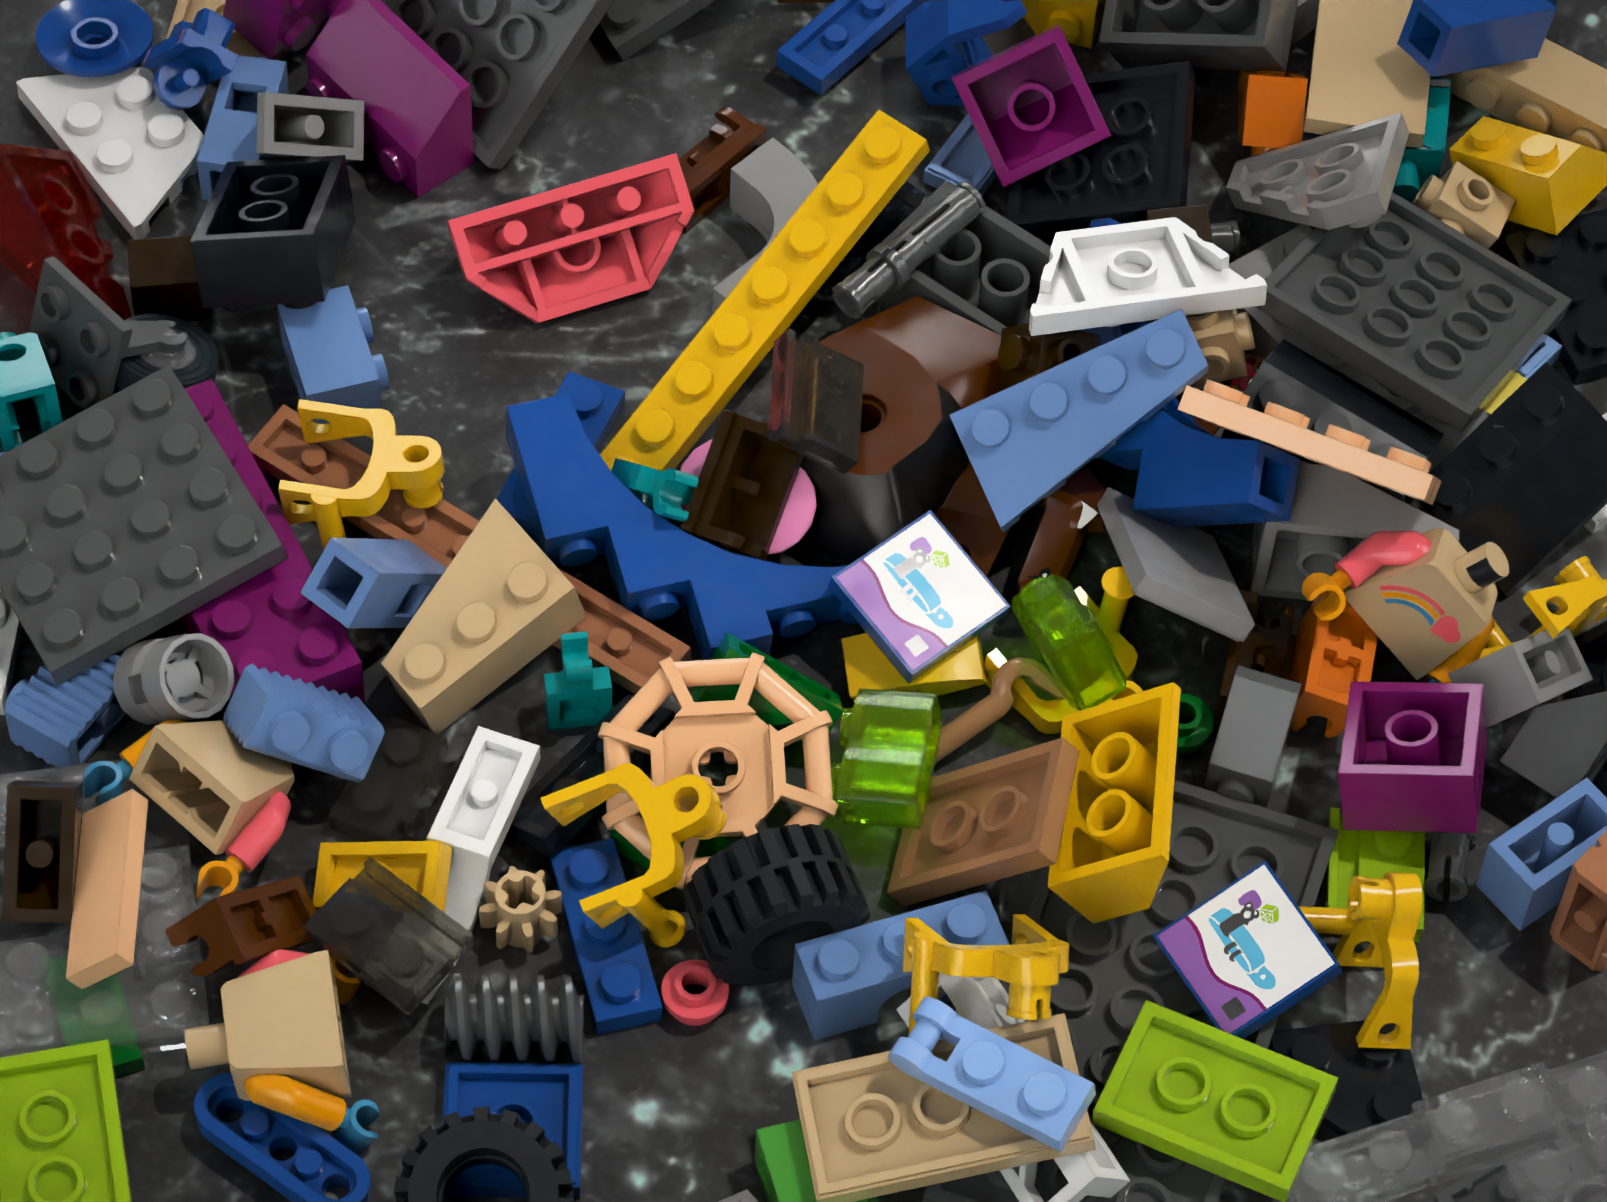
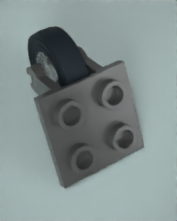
[28,256,219,410]

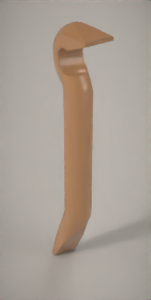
[832,657,1066,794]

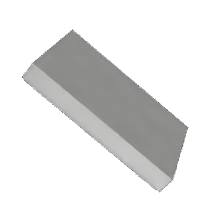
[1097,487,1255,642]

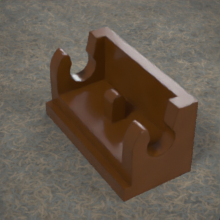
[678,106,767,234]
[164,875,328,977]

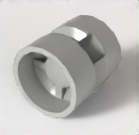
[113,633,234,725]

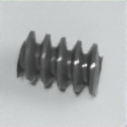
[444,973,584,1063]

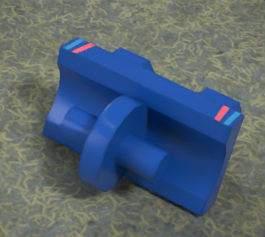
[141,8,239,110]

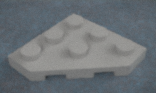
[1226,112,1409,230]

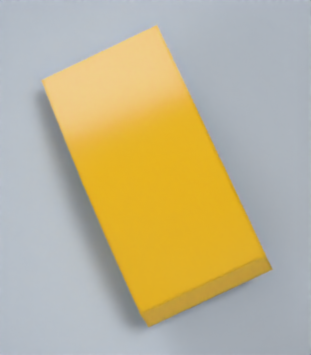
[841,633,987,706]

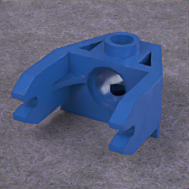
[905,0,1027,106]

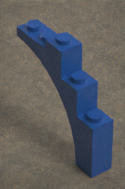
[1397,0,1558,77]
[1081,218,1300,527]
[506,393,858,660]

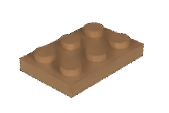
[887,737,1080,906]

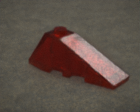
[0,143,132,320]

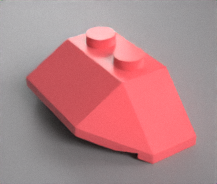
[446,153,695,324]

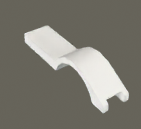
[363,726,541,1004]

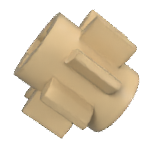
[479,866,562,953]

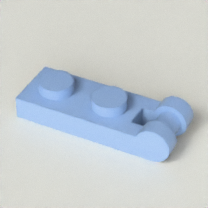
[888,997,1096,1152]

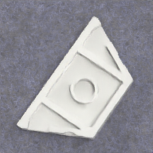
[16,66,204,239]
[1029,217,1267,336]

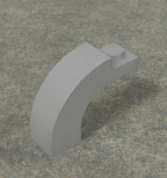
[712,138,818,315]

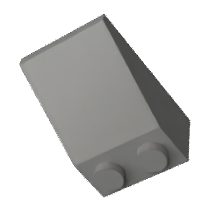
[1250,460,1459,601]

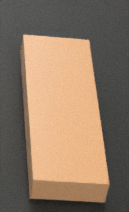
[66,789,148,989]

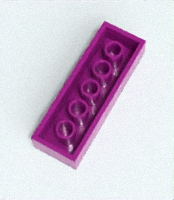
[179,379,365,711]

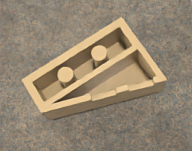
[381,498,586,737]

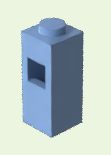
[197,55,289,201]
[300,537,447,629]

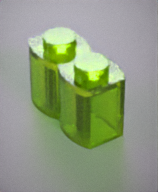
[1012,574,1126,711]
[831,688,942,829]

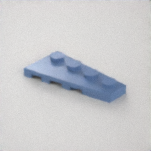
[949,309,1209,533]

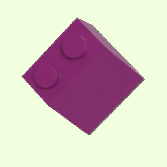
[951,24,1111,187]

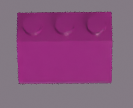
[306,0,474,198]

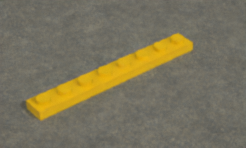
[600,109,930,490]

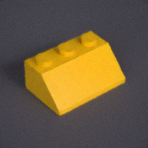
[1048,682,1181,924]

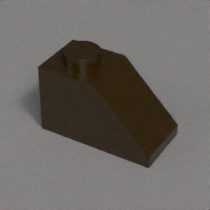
[2,780,83,924]

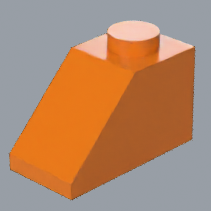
[1238,70,1308,156]

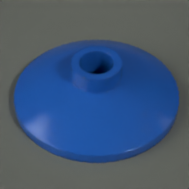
[35,0,154,78]

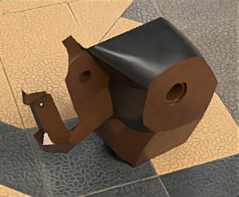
[778,296,1106,619]

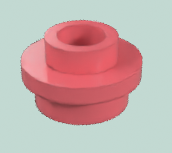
[661,959,729,1026]

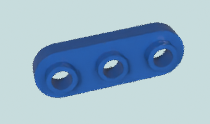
[194,1073,372,1202]

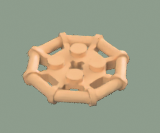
[597,652,838,890]

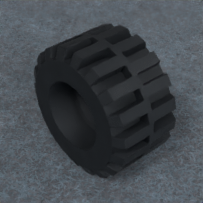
[683,824,870,986]
[394,1107,574,1202]

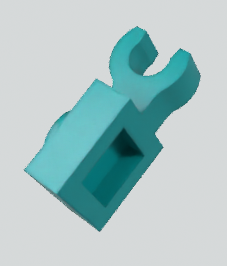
[611,458,699,522]
[544,631,612,731]

